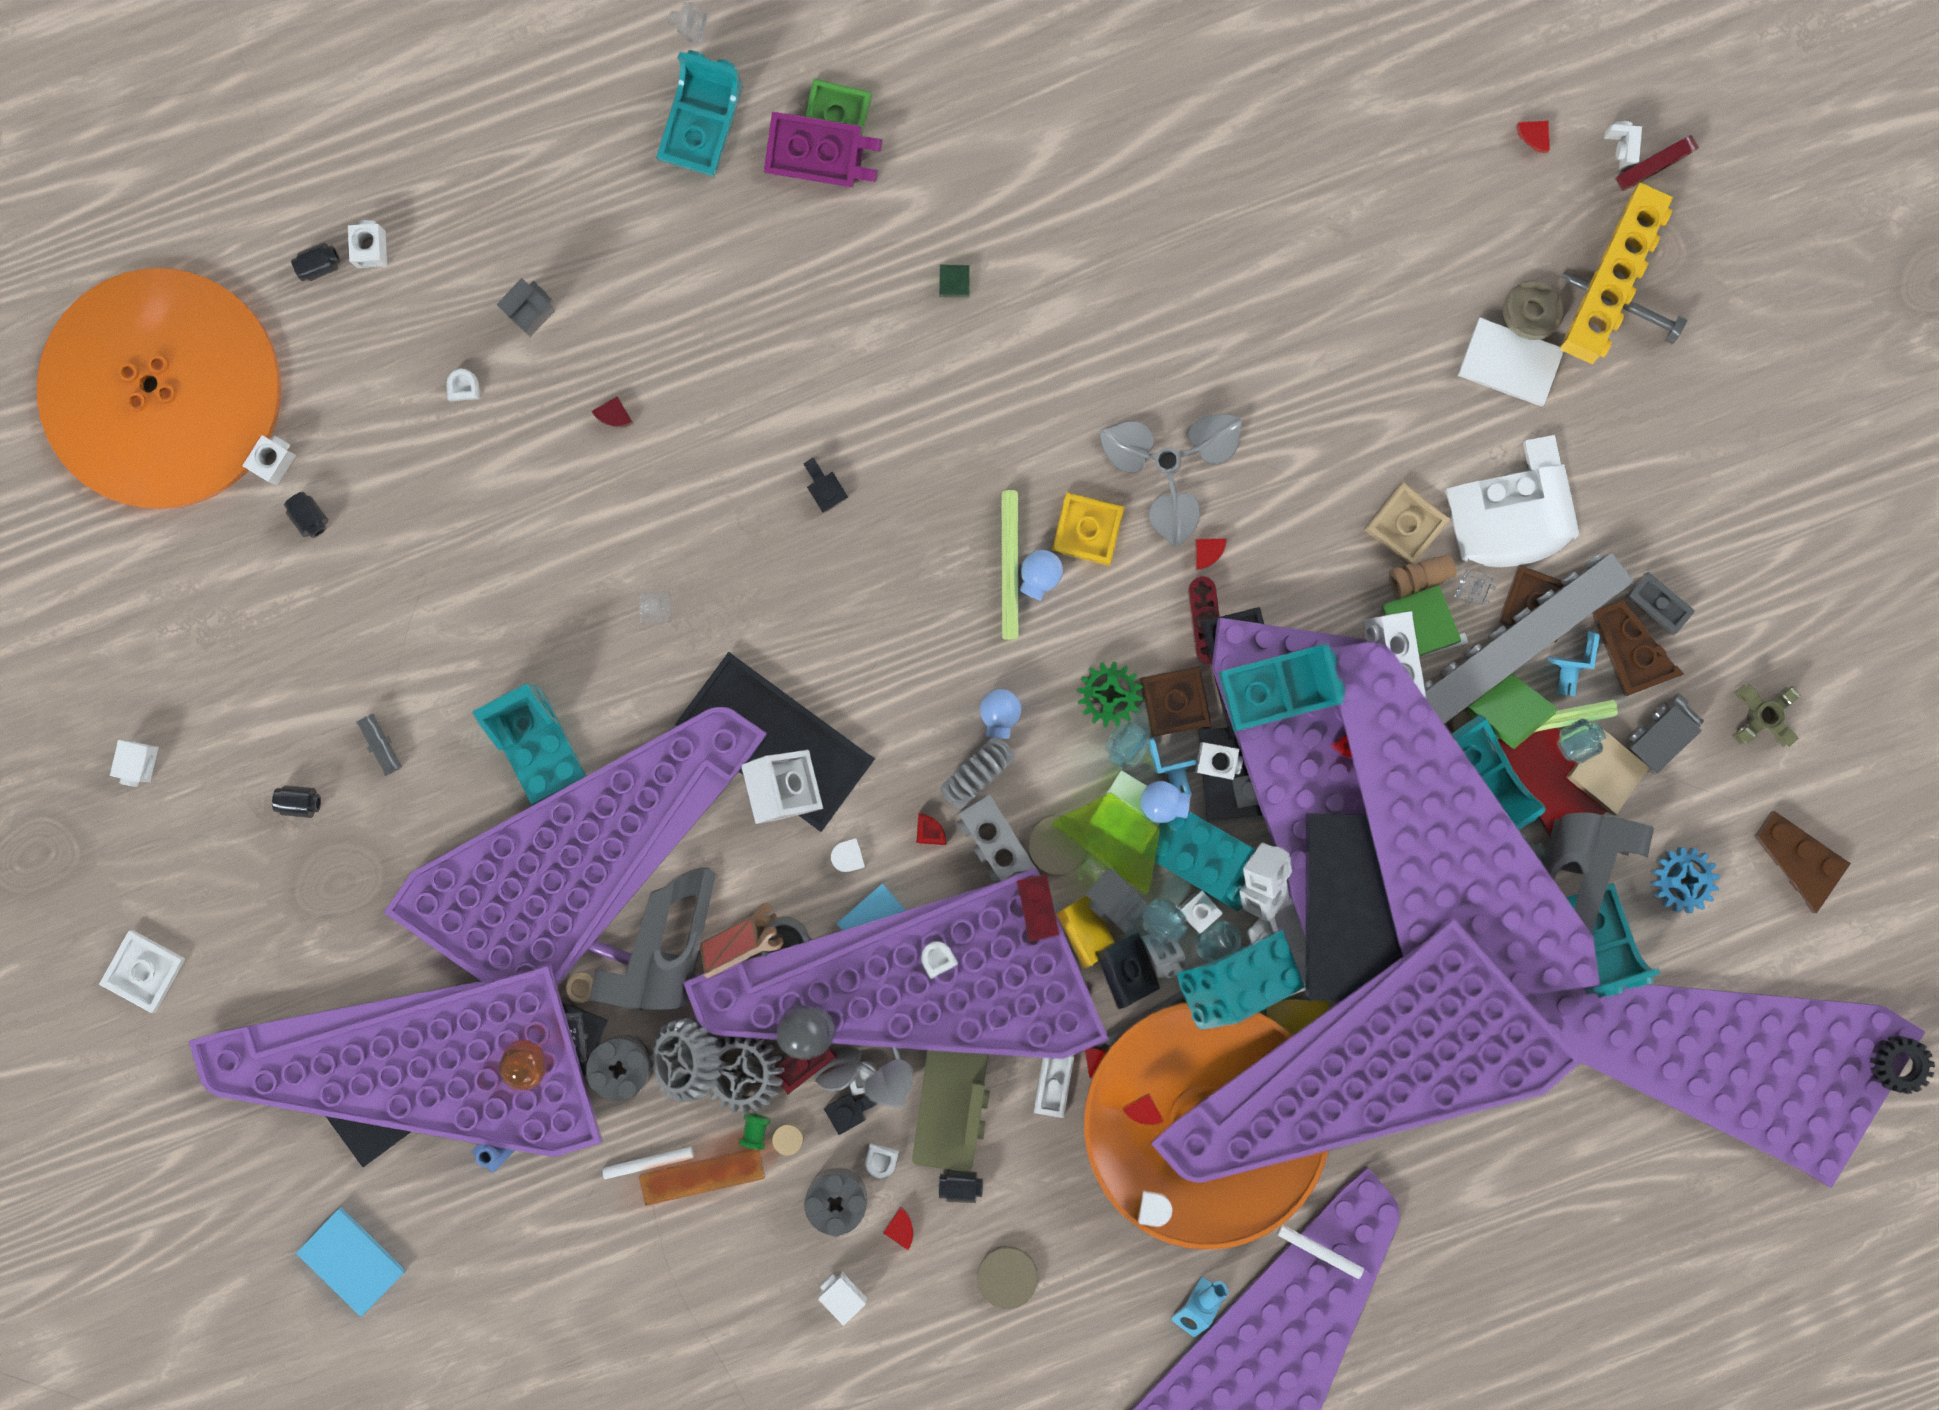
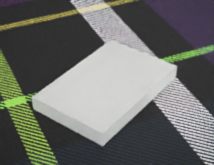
[1457,318,1563,407]

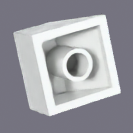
[741,750,823,824]

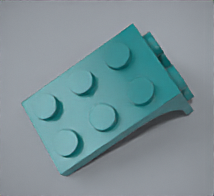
[656,50,743,178]
[1218,643,1345,732]
[1451,714,1545,830]
[1142,811,1256,912]
[1566,883,1661,998]
[1177,930,1305,1030]

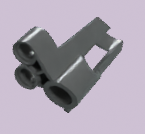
[1544,813,1654,933]
[589,867,716,1011]

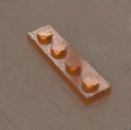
[639,1149,766,1206]

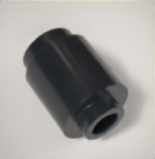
[291,242,340,281]
[284,492,328,538]
[272,785,321,818]
[939,1171,983,1203]

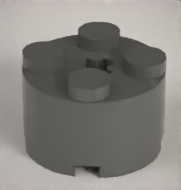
[587,1035,653,1101]
[804,1168,867,1237]

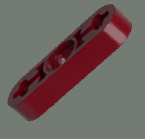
[1615,135,1699,192]
[1188,576,1220,664]

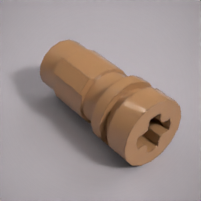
[1389,554,1456,599]

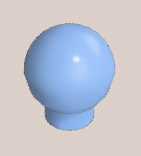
[1019,550,1063,601]
[980,689,1022,739]
[1140,781,1190,823]

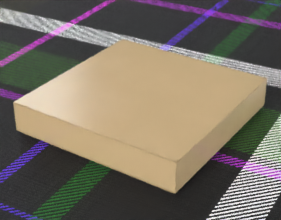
[1364,482,1450,566]
[1566,729,1650,815]

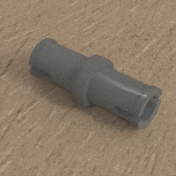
[356,714,402,776]

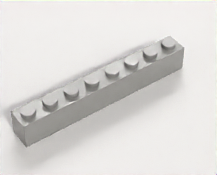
[1424,552,1634,724]

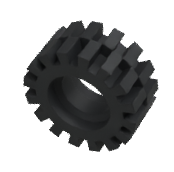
[1870,1036,1935,1094]

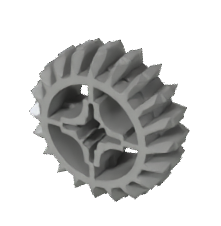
[940,737,1014,808]
[649,1018,722,1102]
[710,1036,785,1114]

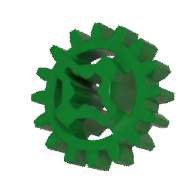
[1077,662,1143,727]

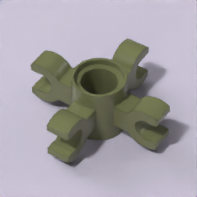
[1732,684,1801,747]

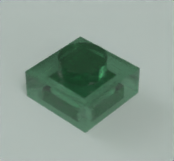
[939,265,970,297]

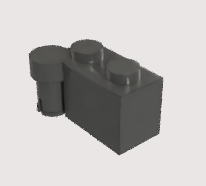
[496,278,555,337]
[1626,693,1704,773]
[1085,867,1151,935]

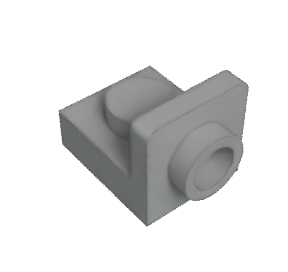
[1142,926,1185,980]

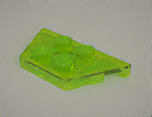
[1052,791,1161,895]

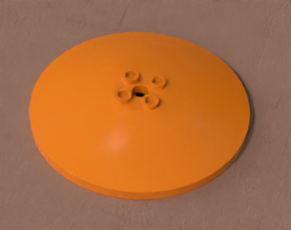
[36,268,281,509]
[1083,1002,1328,1250]

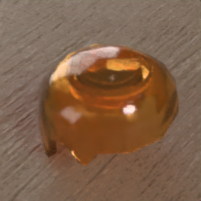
[499,1040,547,1091]

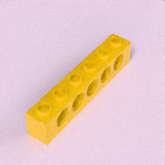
[1559,182,1673,365]

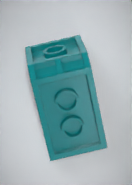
[472,683,587,805]

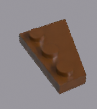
[1592,600,1684,696]
[1755,811,1851,913]

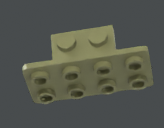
[912,1050,990,1172]

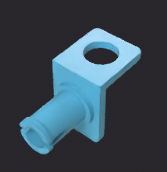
[1547,631,1599,696]
[1147,737,1198,796]
[1171,1277,1229,1337]

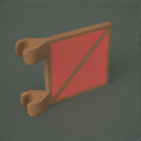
[700,903,783,979]

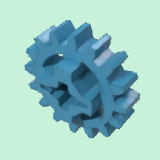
[1650,847,1720,913]

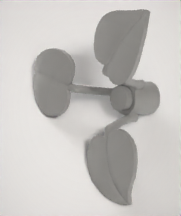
[1100,414,1242,546]
[814,1047,913,1107]

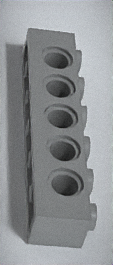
[957,794,1077,958]

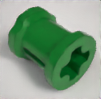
[738,1113,771,1150]

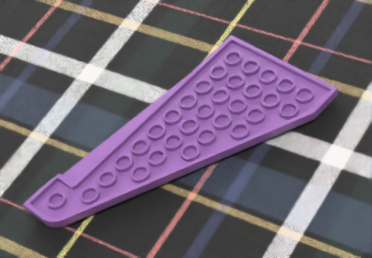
[1212,618,1367,1004]
[1332,642,1600,996]
[384,707,768,985]
[683,867,1109,1059]
[1151,918,1582,1182]
[189,965,603,1157]
[1524,984,1925,1188]
[1129,1166,1400,1410]

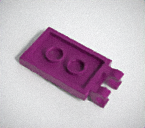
[763,111,883,188]

